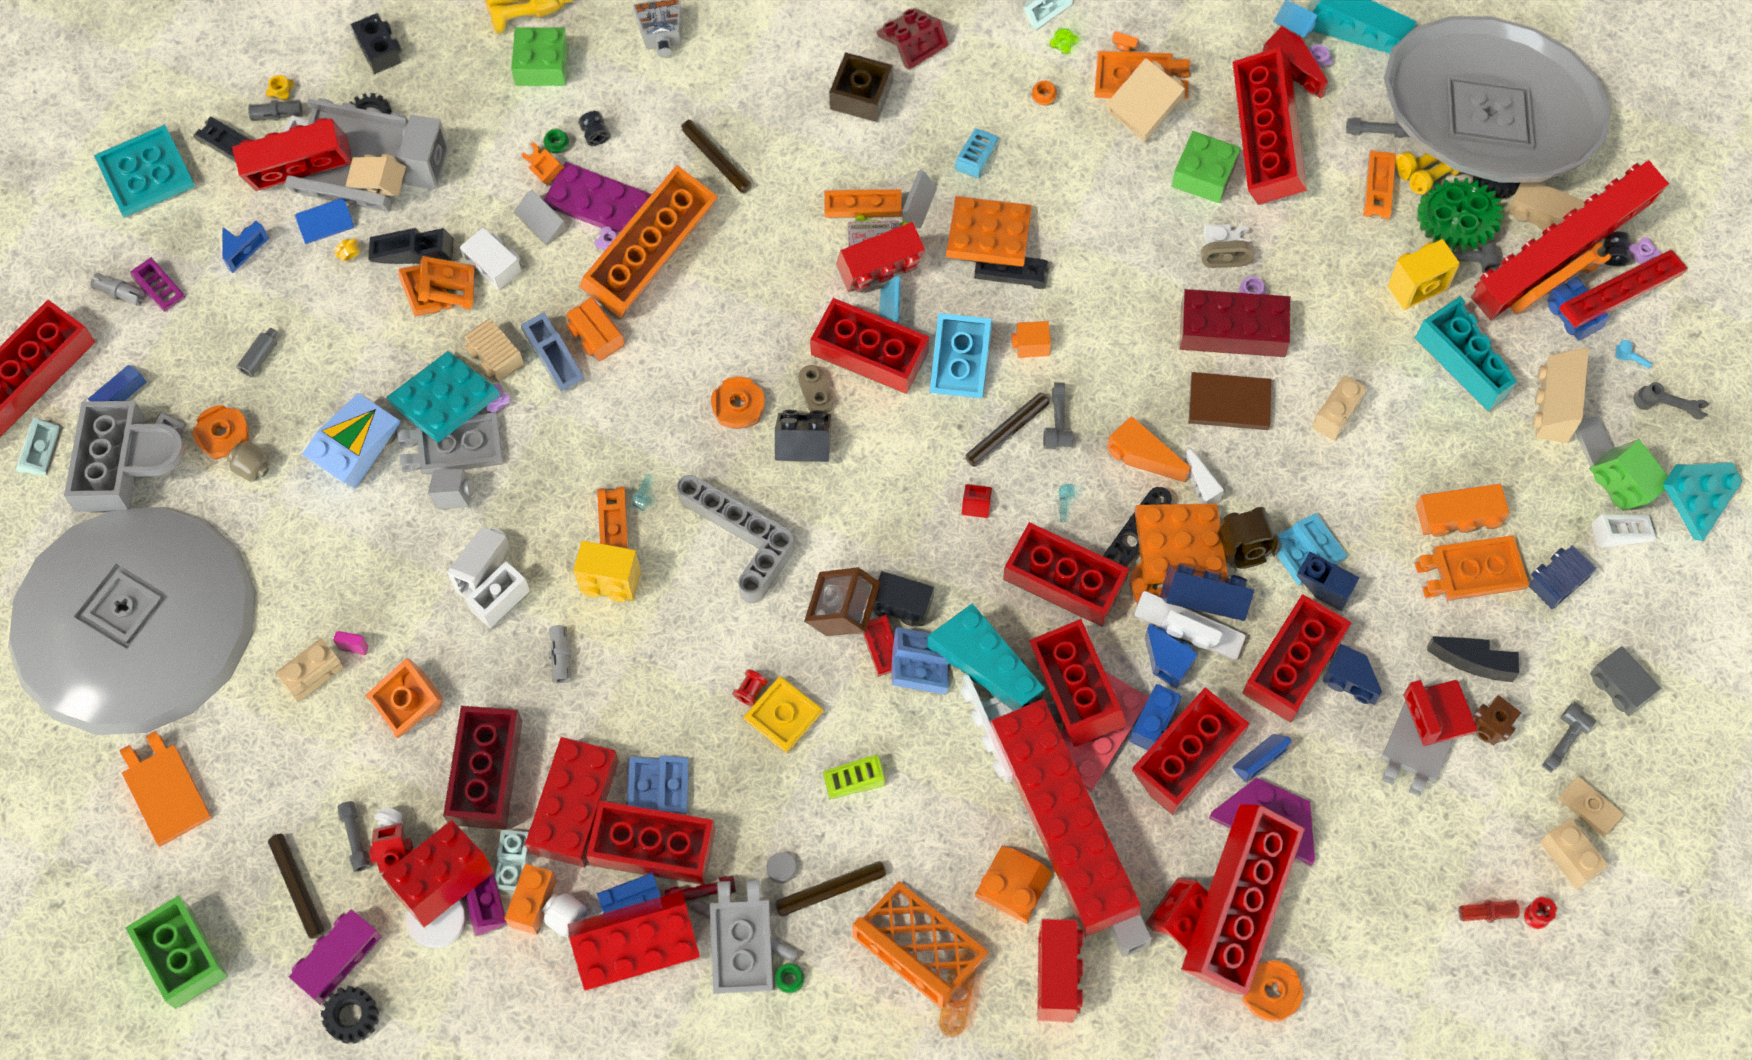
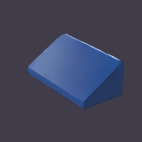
[295,198,355,244]
[88,364,146,402]
[1232,734,1291,782]

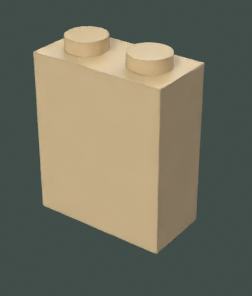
[1106,58,1185,142]

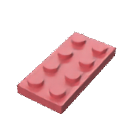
[1060,671,1149,792]

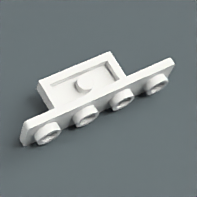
[1134,591,1245,660]
[960,674,1013,784]

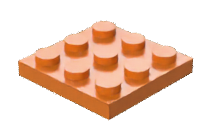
[946,196,1032,267]
[1134,503,1228,584]

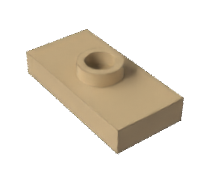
[1558,776,1624,837]

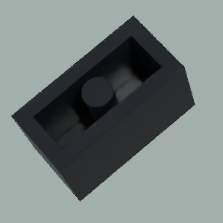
[872,571,934,626]

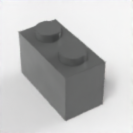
[1590,646,1662,717]

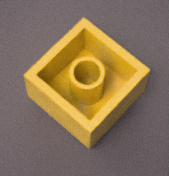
[1388,239,1460,310]
[573,540,641,603]

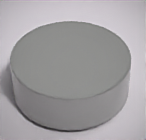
[766,852,796,883]

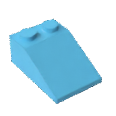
[930,313,993,398]

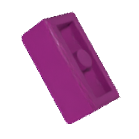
[465,873,507,936]

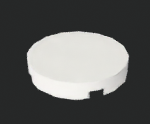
[406,900,466,949]

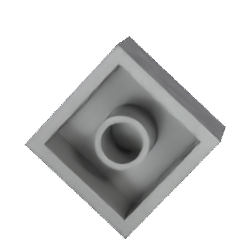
[395,114,449,189]

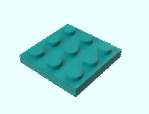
[94,124,196,218]
[387,351,500,443]

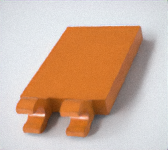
[1095,51,1190,99]
[1511,243,1611,315]
[1415,535,1529,601]
[119,731,212,847]

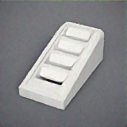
[1184,449,1224,504]
[1591,514,1656,547]

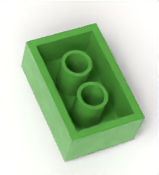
[125,895,229,1009]

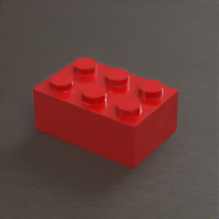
[836,221,925,292]
[381,820,494,928]
[1037,919,1083,1022]

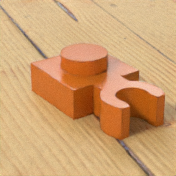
[521,142,564,186]

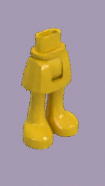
[485,0,573,34]
[1395,151,1460,194]

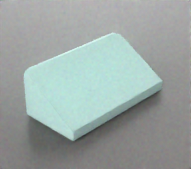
[15,417,61,475]

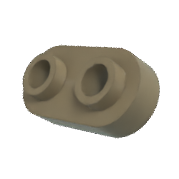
[1200,241,1254,268]
[798,365,833,414]

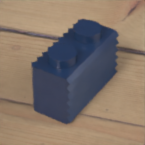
[1529,545,1597,609]

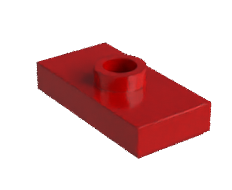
[863,615,894,677]

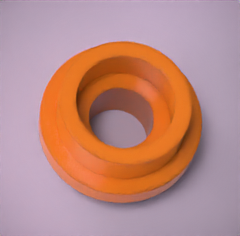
[1032,80,1057,105]

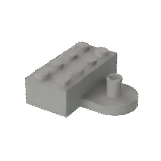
[64,401,185,512]

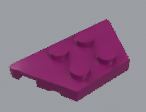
[1209,777,1315,866]

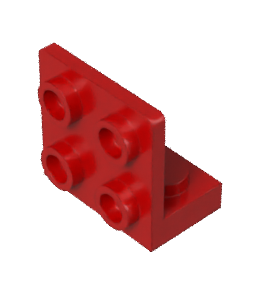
[1403,680,1477,746]
[1145,878,1208,952]

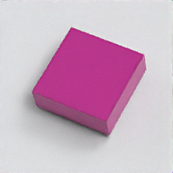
[333,631,368,655]

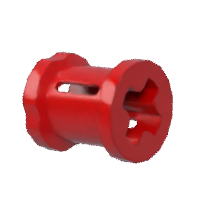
[732,669,768,706]
[1524,896,1557,929]

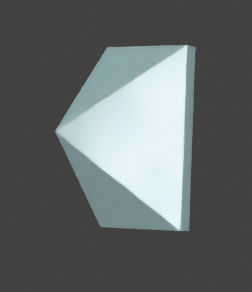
[1023,0,1073,29]

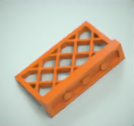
[852,881,989,1009]

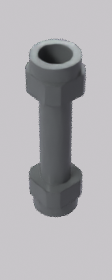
[1346,117,1408,138]
[337,801,371,872]

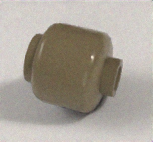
[227,441,271,481]

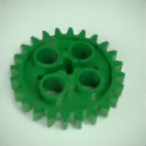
[1417,177,1504,251]

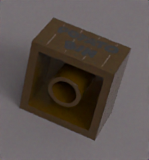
[829,52,893,122]

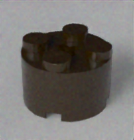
[1218,507,1282,569]

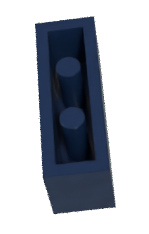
[1160,563,1255,621]

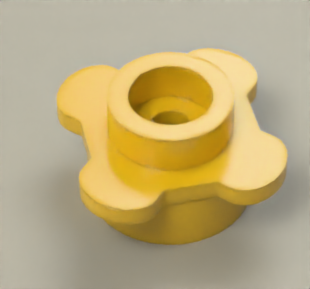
[265,75,294,101]
[334,238,360,262]

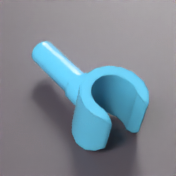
[1615,340,1652,369]

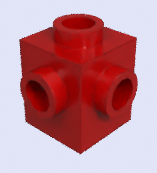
[369,823,414,873]

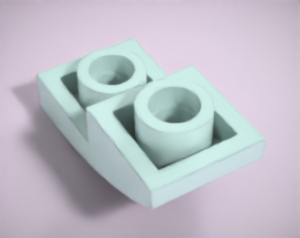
[495,830,529,894]

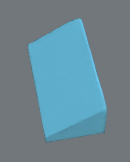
[879,276,901,324]

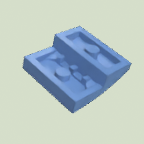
[892,627,949,694]
[626,755,688,815]

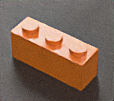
[1416,483,1510,537]

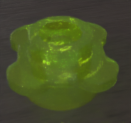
[1049,28,1078,54]

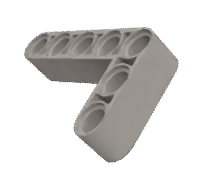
[677,475,794,603]

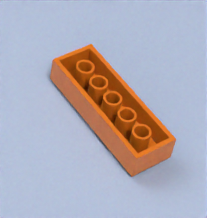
[579,165,718,319]

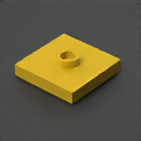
[743,676,823,754]

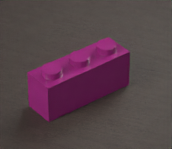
[288,909,382,1005]

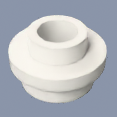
[374,807,403,827]

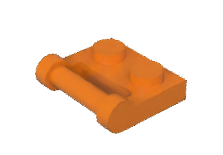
[418,256,474,310]

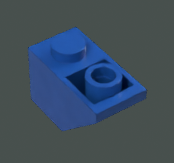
[1145,624,1198,689]

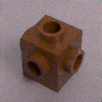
[1473,695,1522,746]

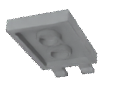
[397,413,503,475]
[1381,701,1453,797]
[710,880,773,994]

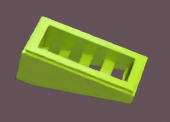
[822,754,885,800]

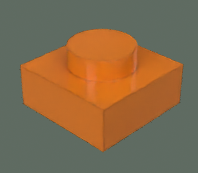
[1111,31,1140,52]

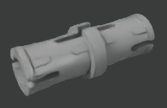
[90,273,146,306]
[549,625,571,684]

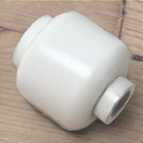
[542,892,587,937]

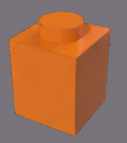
[1011,321,1051,358]

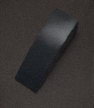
[368,228,454,264]
[1427,636,1519,683]

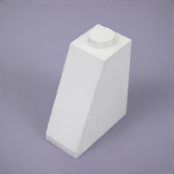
[447,527,510,597]

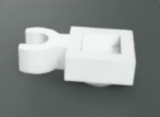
[1203,224,1251,245]

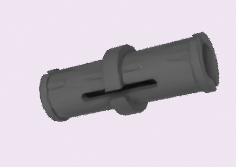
[248,99,302,121]

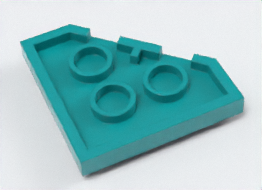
[1663,461,1742,541]

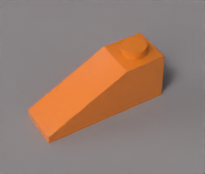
[1107,416,1191,482]

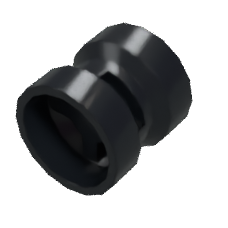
[578,111,611,147]
[1603,231,1630,267]

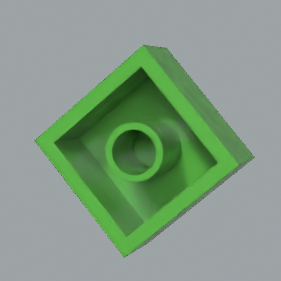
[511,27,568,86]
[1171,130,1241,204]
[1589,439,1668,511]

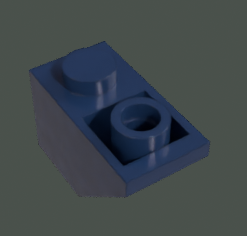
[1296,552,1360,612]
[1323,643,1382,705]

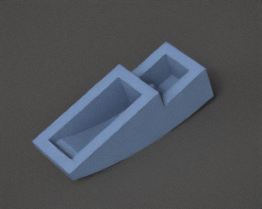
[521,312,584,391]

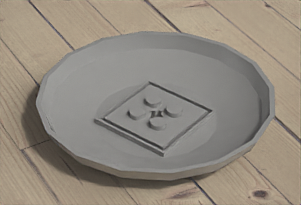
[1384,16,1611,182]
[8,507,255,735]

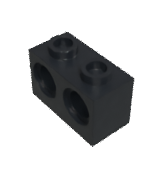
[350,12,402,75]

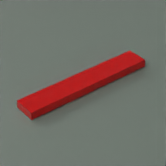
[1559,249,1688,328]

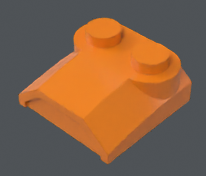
[365,658,442,738]
[975,846,1053,924]

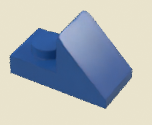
[222,221,269,273]

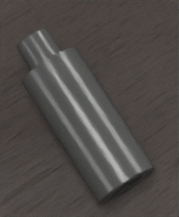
[236,328,278,377]

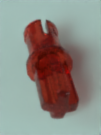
[1458,899,1520,923]

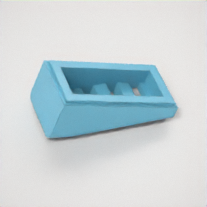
[955,128,999,179]

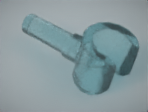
[632,474,652,511]
[1058,483,1075,522]

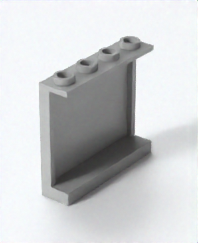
[285,98,408,212]

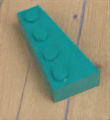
[1307,0,1417,54]
[1414,295,1517,412]
[926,603,1045,711]

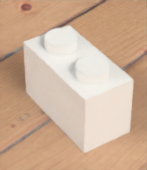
[460,228,522,291]
[465,561,530,629]

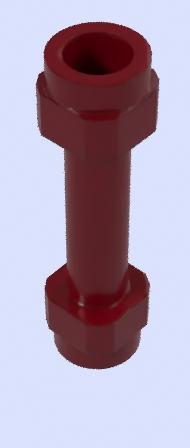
[664,875,737,901]

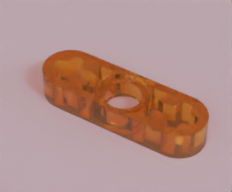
[939,950,977,1038]

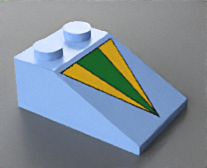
[302,393,401,488]

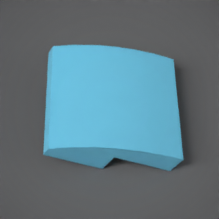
[1276,513,1348,586]

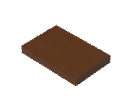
[1188,372,1272,430]

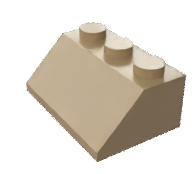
[1532,348,1589,443]

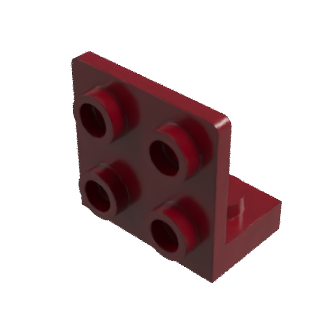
[876,8,949,70]

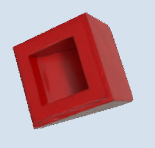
[961,484,992,518]

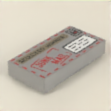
[848,221,900,247]

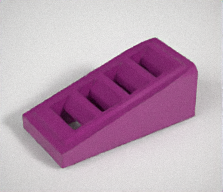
[130,257,185,312]

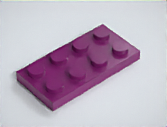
[543,161,652,232]

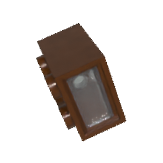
[804,567,881,636]

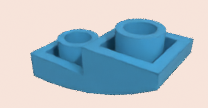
[1273,0,1318,38]

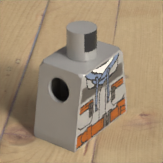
[633,0,682,57]

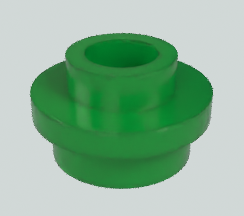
[543,129,569,153]
[775,963,804,994]

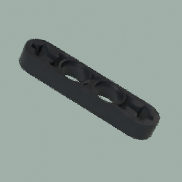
[1103,487,1172,567]

